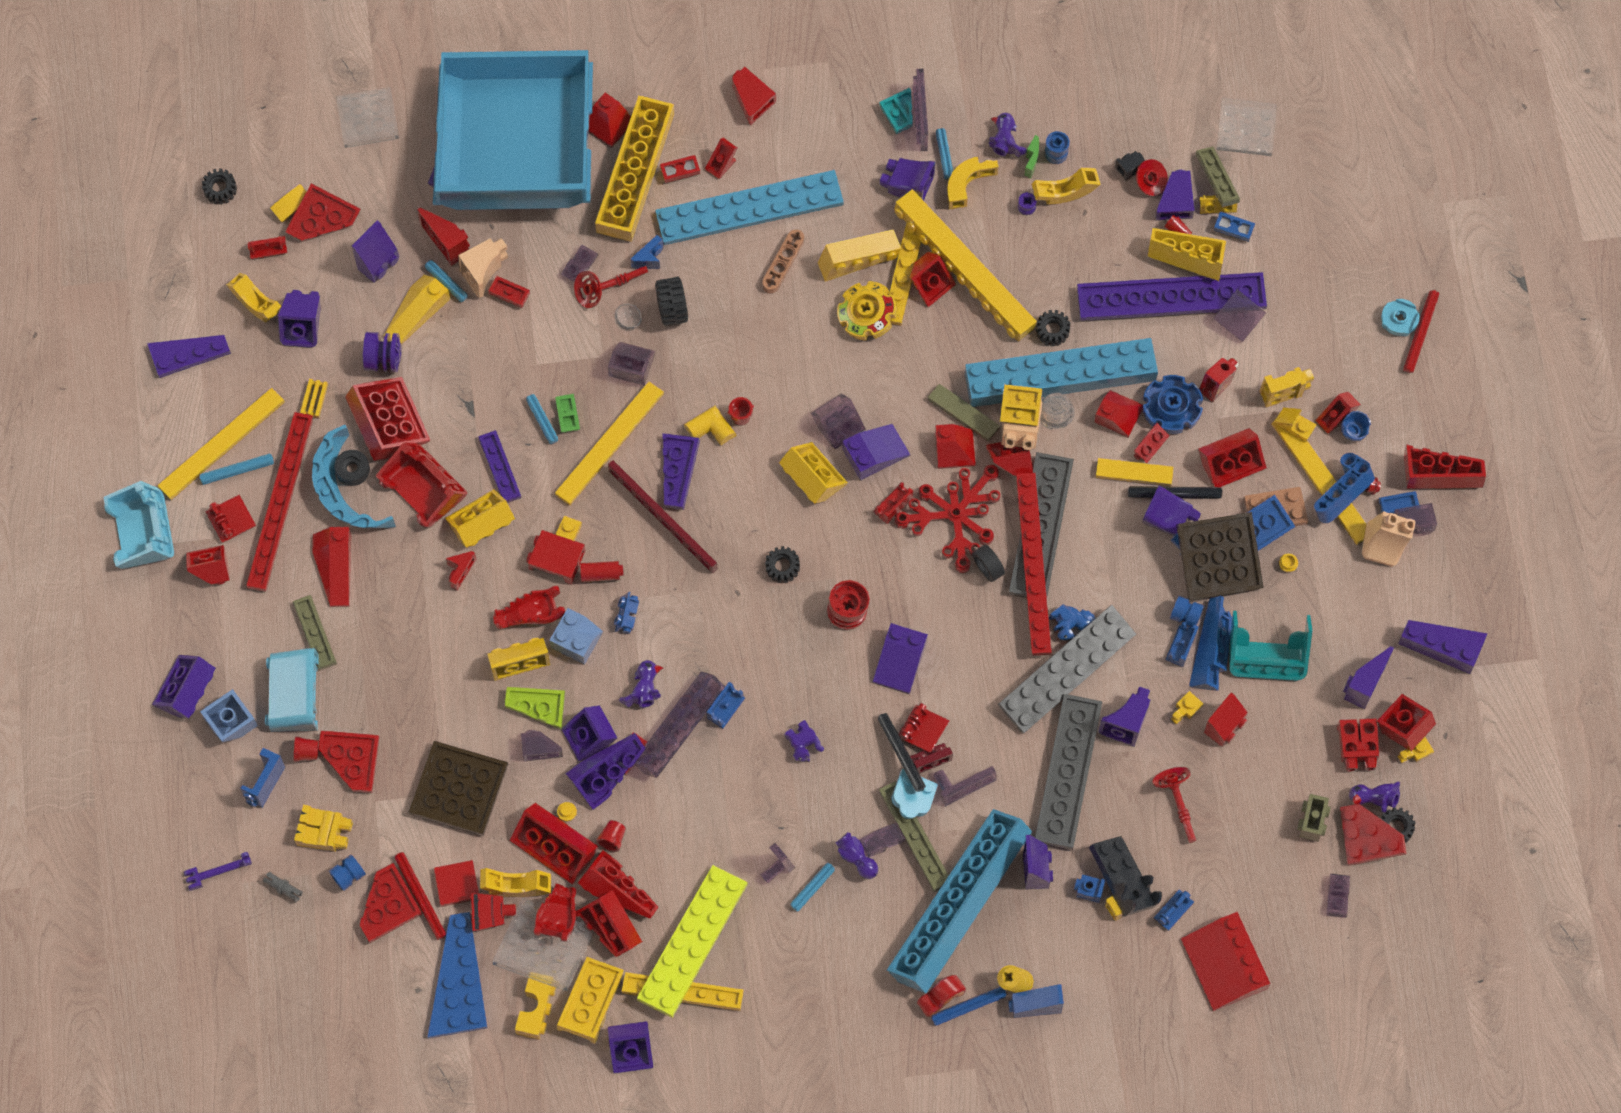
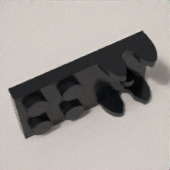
[1089,836,1162,917]

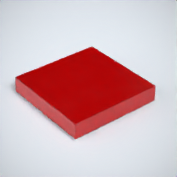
[434,860,479,907]

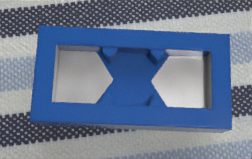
[1214,212,1255,242]

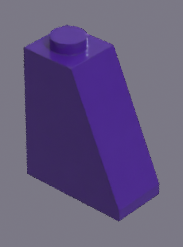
[1156,169,1194,221]

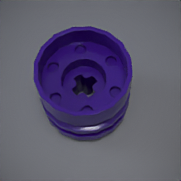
[363,332,402,372]

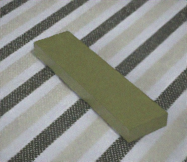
[1196,146,1240,207]
[928,384,1000,442]
[293,595,337,671]

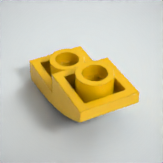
[270,184,307,222]

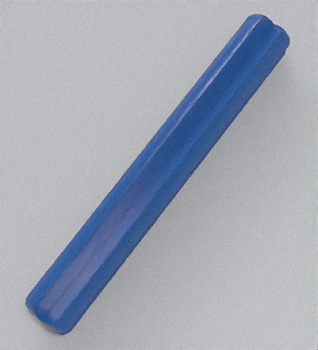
[931,987,1007,1026]

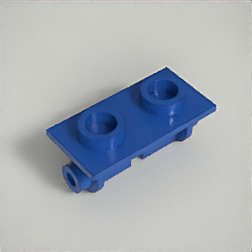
[614,592,639,634]
[1154,889,1194,931]

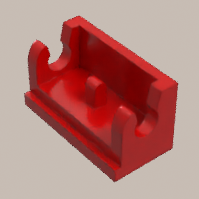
[873,482,913,524]

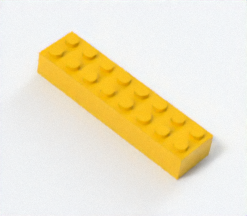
[595,95,675,242]

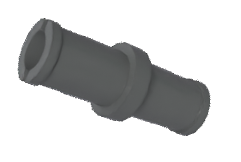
[263,872,303,902]

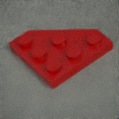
[285,183,361,241]
[318,731,380,793]
[1340,804,1407,866]
[360,863,422,943]

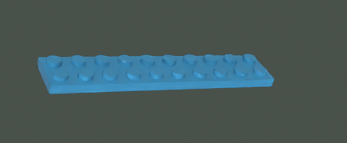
[655,170,844,245]

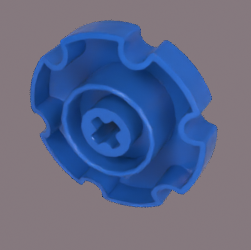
[1142,375,1203,434]

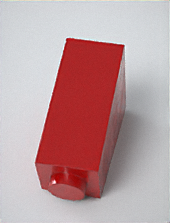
[732,67,776,125]

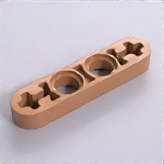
[763,229,804,294]

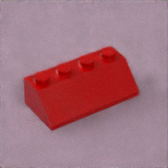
[509,802,599,885]

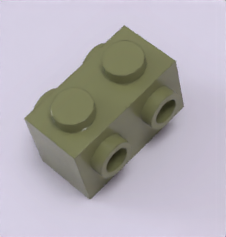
[1297,794,1331,842]

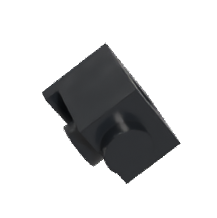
[1115,151,1145,181]

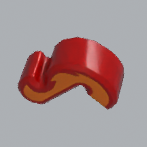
[917,975,966,1017]

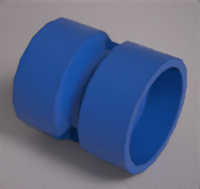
[1044,131,1070,164]
[1170,596,1204,627]
[328,854,366,891]

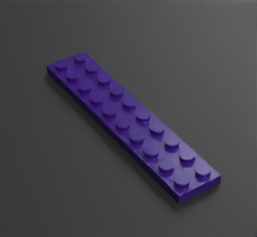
[1077,272,1267,321]

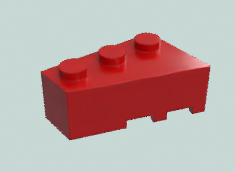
[576,890,643,957]

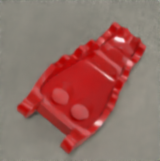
[493,586,566,629]
[534,883,576,942]

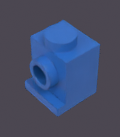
[1074,874,1105,903]

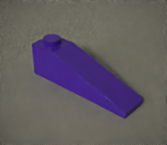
[565,733,646,810]

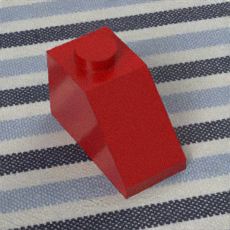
[1315,391,1361,434]

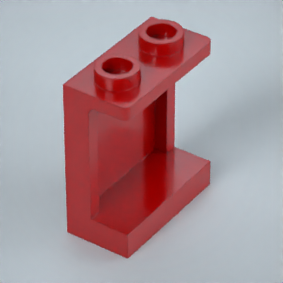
[526,530,586,585]

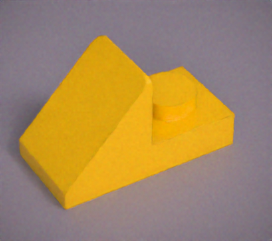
[1273,407,1317,442]

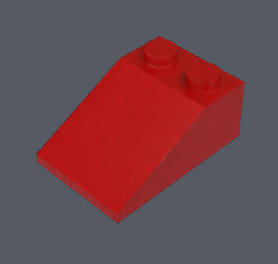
[417,207,470,266]

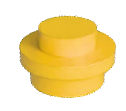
[1279,553,1298,572]
[557,802,577,822]

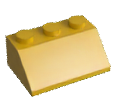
[779,442,848,504]
[445,489,515,548]
[487,638,551,681]

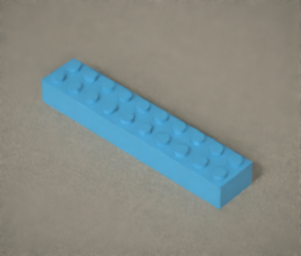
[965,338,1158,407]
[887,809,1032,994]

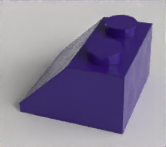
[562,705,617,761]
[608,1021,654,1073]

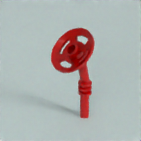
[574,266,649,308]
[1152,767,1196,843]

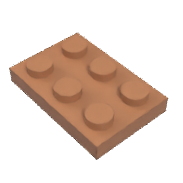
[1244,487,1309,526]

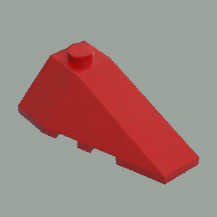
[312,527,352,607]
[578,850,659,919]

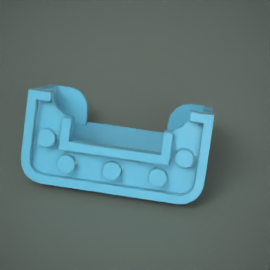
[104,481,174,569]
[265,648,319,732]

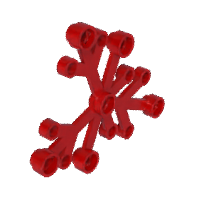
[895,465,1000,573]

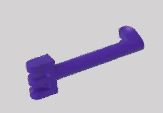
[184,852,252,891]

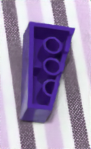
[1398,620,1488,674]

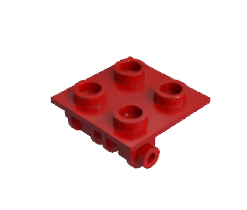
[205,494,256,543]
[899,703,950,753]

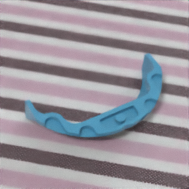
[312,425,396,528]

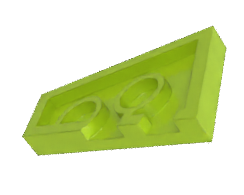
[505,687,565,730]

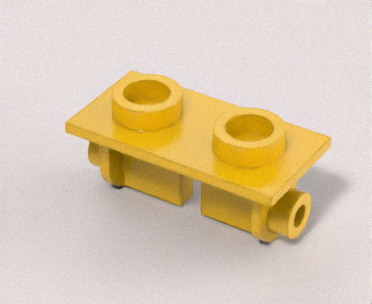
[1199,195,1238,214]

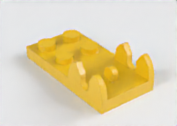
[557,957,624,1044]

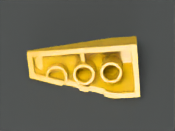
[384,274,450,344]

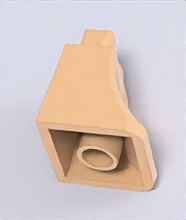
[458,238,508,298]
[1002,400,1043,450]
[1362,512,1415,567]

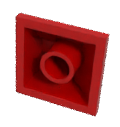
[588,92,631,148]
[910,252,956,307]
[1094,390,1143,438]
[935,424,976,469]
[986,442,1033,476]
[186,545,230,585]

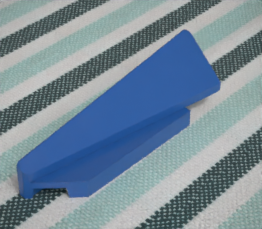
[1189,596,1232,691]

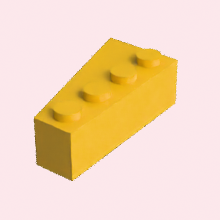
[1147,228,1226,281]
[817,230,901,282]

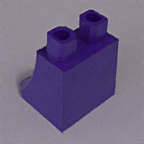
[879,158,936,201]
[278,290,321,347]
[1143,486,1201,536]
[1098,687,1151,747]

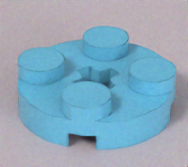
[1381,299,1420,337]

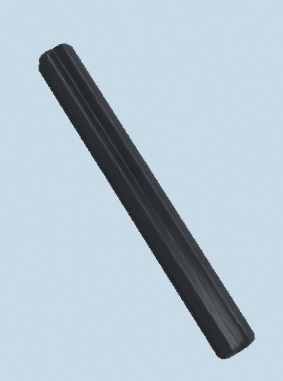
[1128,486,1223,498]
[878,713,926,792]

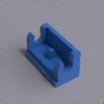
[1165,622,1199,667]
[707,682,745,729]

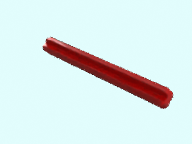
[1403,290,1440,373]
[394,852,446,940]

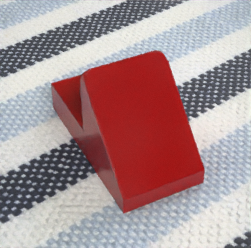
[705,137,738,179]
[446,551,477,591]

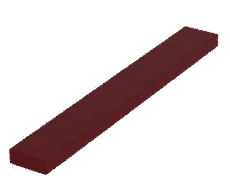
[608,460,718,573]

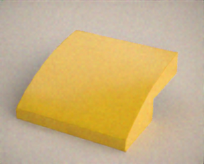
[1000,384,1042,426]

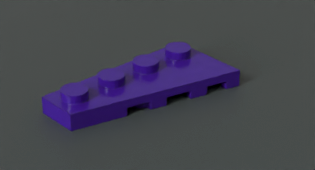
[147,335,231,378]
[662,433,700,510]

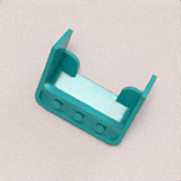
[1229,610,1313,680]

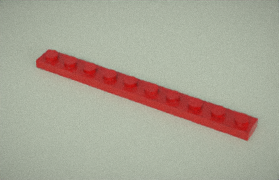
[246,412,314,592]
[1016,473,1051,656]

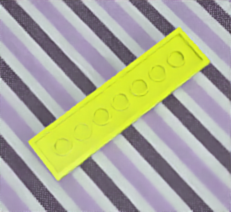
[637,865,748,1018]

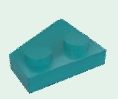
[879,87,913,134]

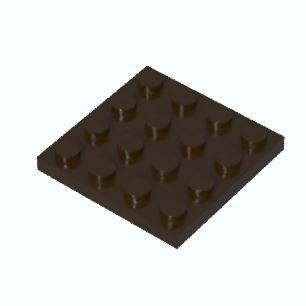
[1176,512,1264,600]
[409,741,509,836]

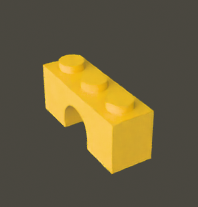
[515,973,557,1040]

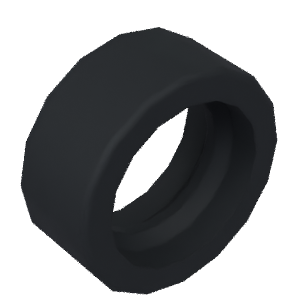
[972,544,1005,582]

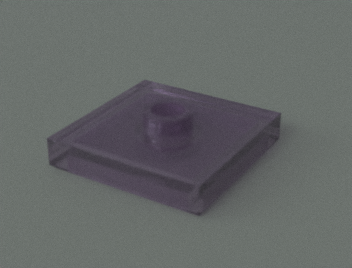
[1213,289,1266,342]

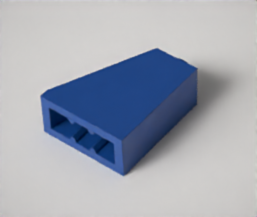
[1008,984,1064,1018]

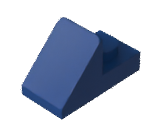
[631,235,663,269]

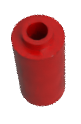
[580,561,624,582]

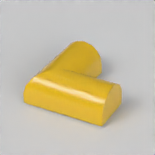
[684,405,736,445]

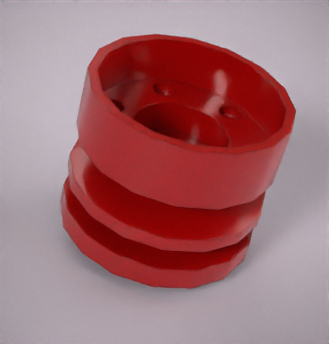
[827,580,870,630]

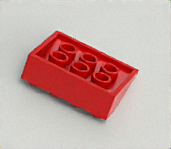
[345,377,430,461]
[1181,911,1271,1011]

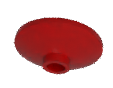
[1136,159,1168,196]

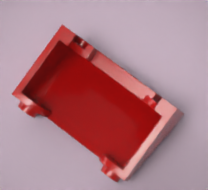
[376,442,468,528]

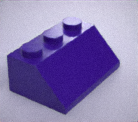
[152,655,216,718]

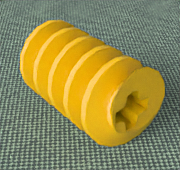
[997,965,1034,993]

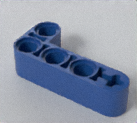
[1314,453,1375,523]

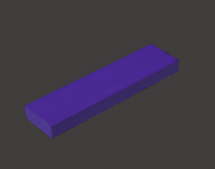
[478,430,522,503]

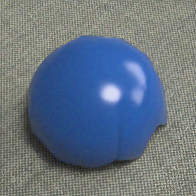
[1341,411,1371,442]

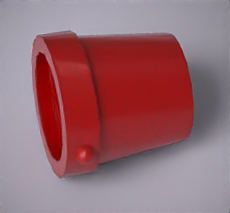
[727,397,754,426]
[294,736,319,762]
[596,820,626,852]

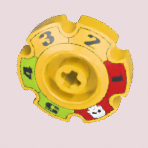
[837,281,898,340]

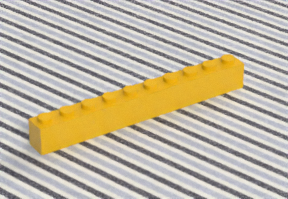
[894,189,1037,342]

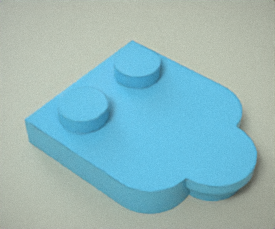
[892,769,938,819]

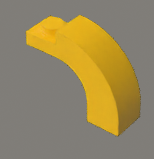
[947,157,999,210]
[1031,167,1101,204]
[226,273,281,322]
[480,868,551,897]

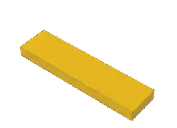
[1096,458,1174,487]

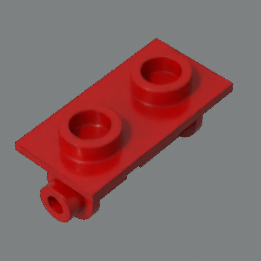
[248,236,288,259]
[1134,423,1170,463]

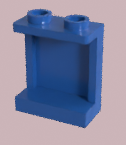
[240,748,285,808]

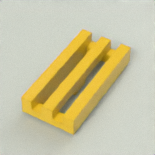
[300,378,328,418]

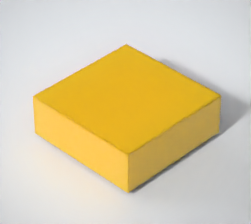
[1105,896,1123,921]

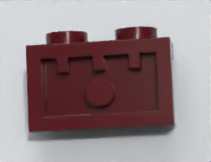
[910,743,953,774]

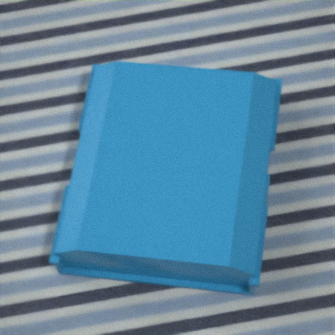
[433,50,593,210]

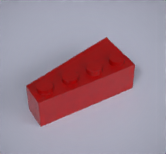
[1404,444,1486,489]

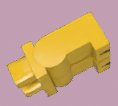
[1259,367,1314,408]
[294,804,353,852]

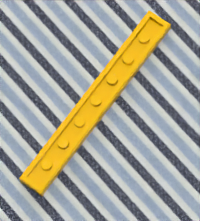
[555,382,664,506]
[157,388,285,500]
[1271,420,1367,545]

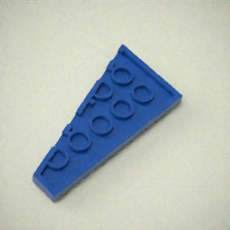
[428,912,488,1039]

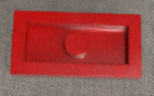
[488,276,530,308]

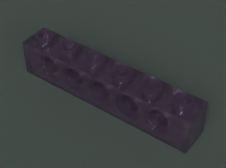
[634,671,725,778]

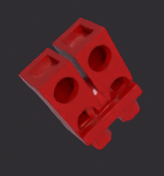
[1337,718,1379,772]

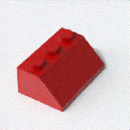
[1198,428,1267,487]

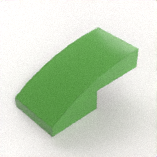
[1024,135,1039,178]
[555,394,580,433]

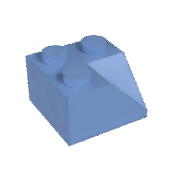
[549,608,603,665]
[200,689,257,742]

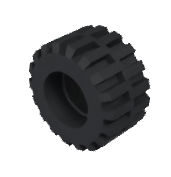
[655,276,688,326]

